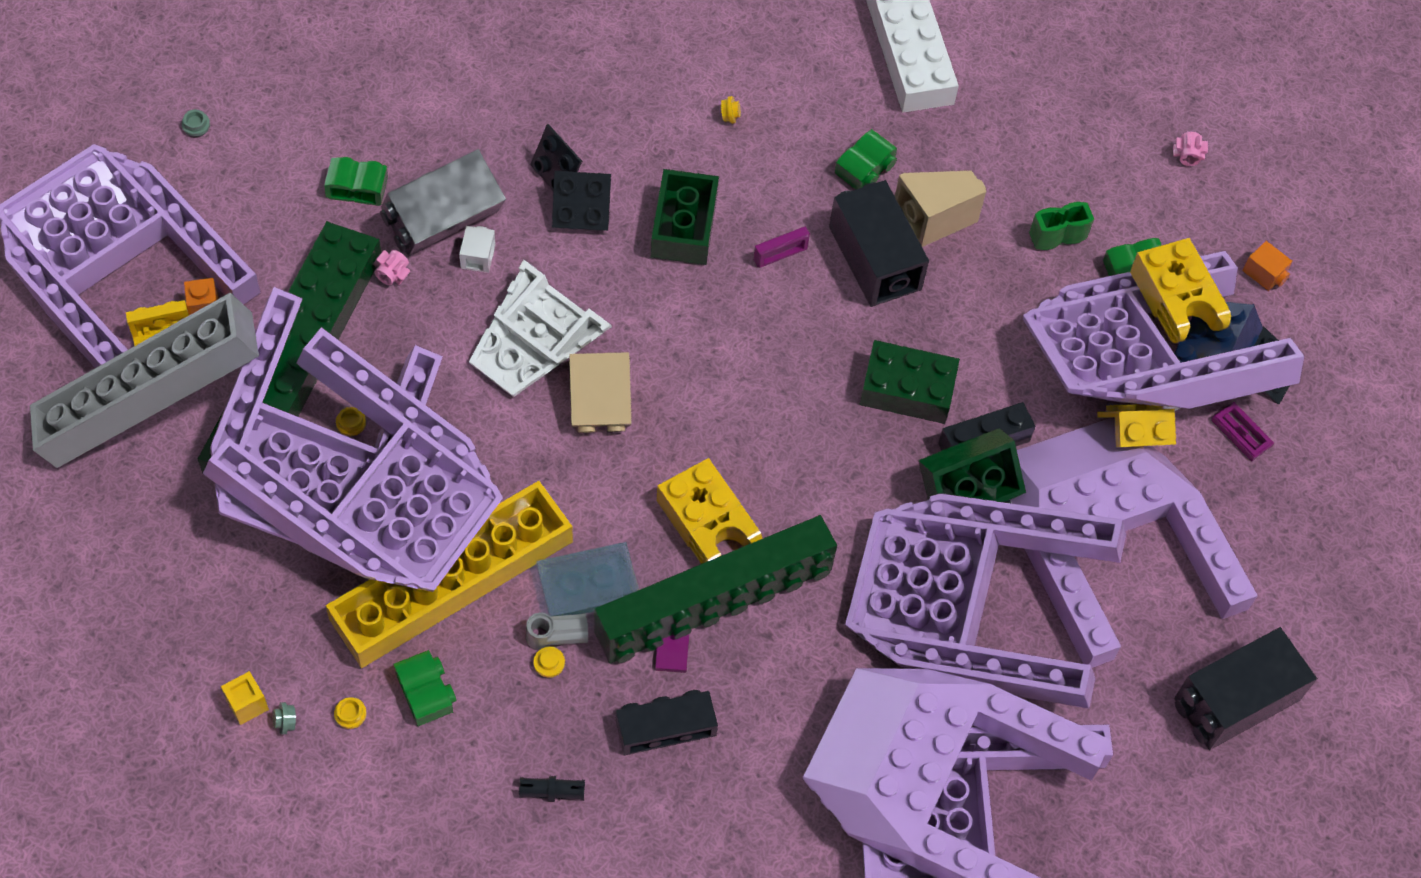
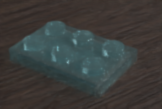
[536,542,639,617]

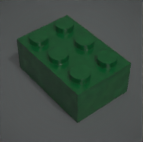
[650,169,719,265]
[859,340,960,424]
[918,428,1026,502]

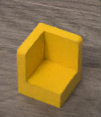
[221,671,269,725]

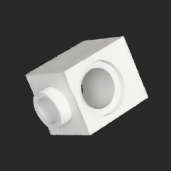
[459,226,496,273]

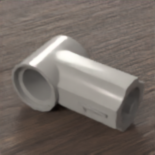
[525,612,588,650]

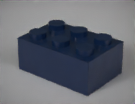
[1174,302,1263,363]

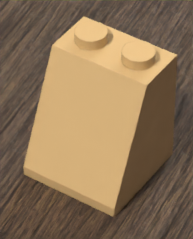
[895,171,986,247]
[569,352,631,433]

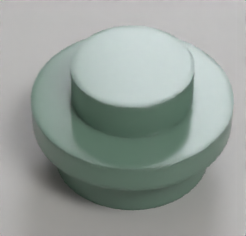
[181,109,210,136]
[273,702,296,734]

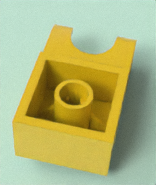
[1130,238,1231,343]
[656,458,763,564]

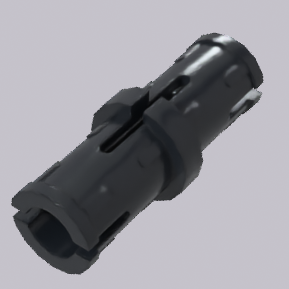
[519,776,585,802]

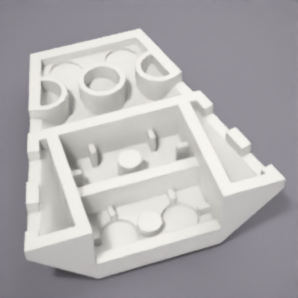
[469,260,612,397]

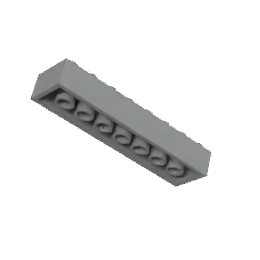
[30,293,259,468]

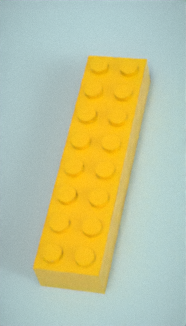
[325,481,573,669]

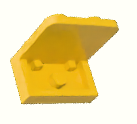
[125,300,189,346]
[1097,404,1176,447]

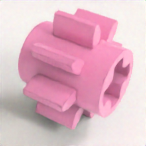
[1173,132,1208,166]
[373,250,410,285]

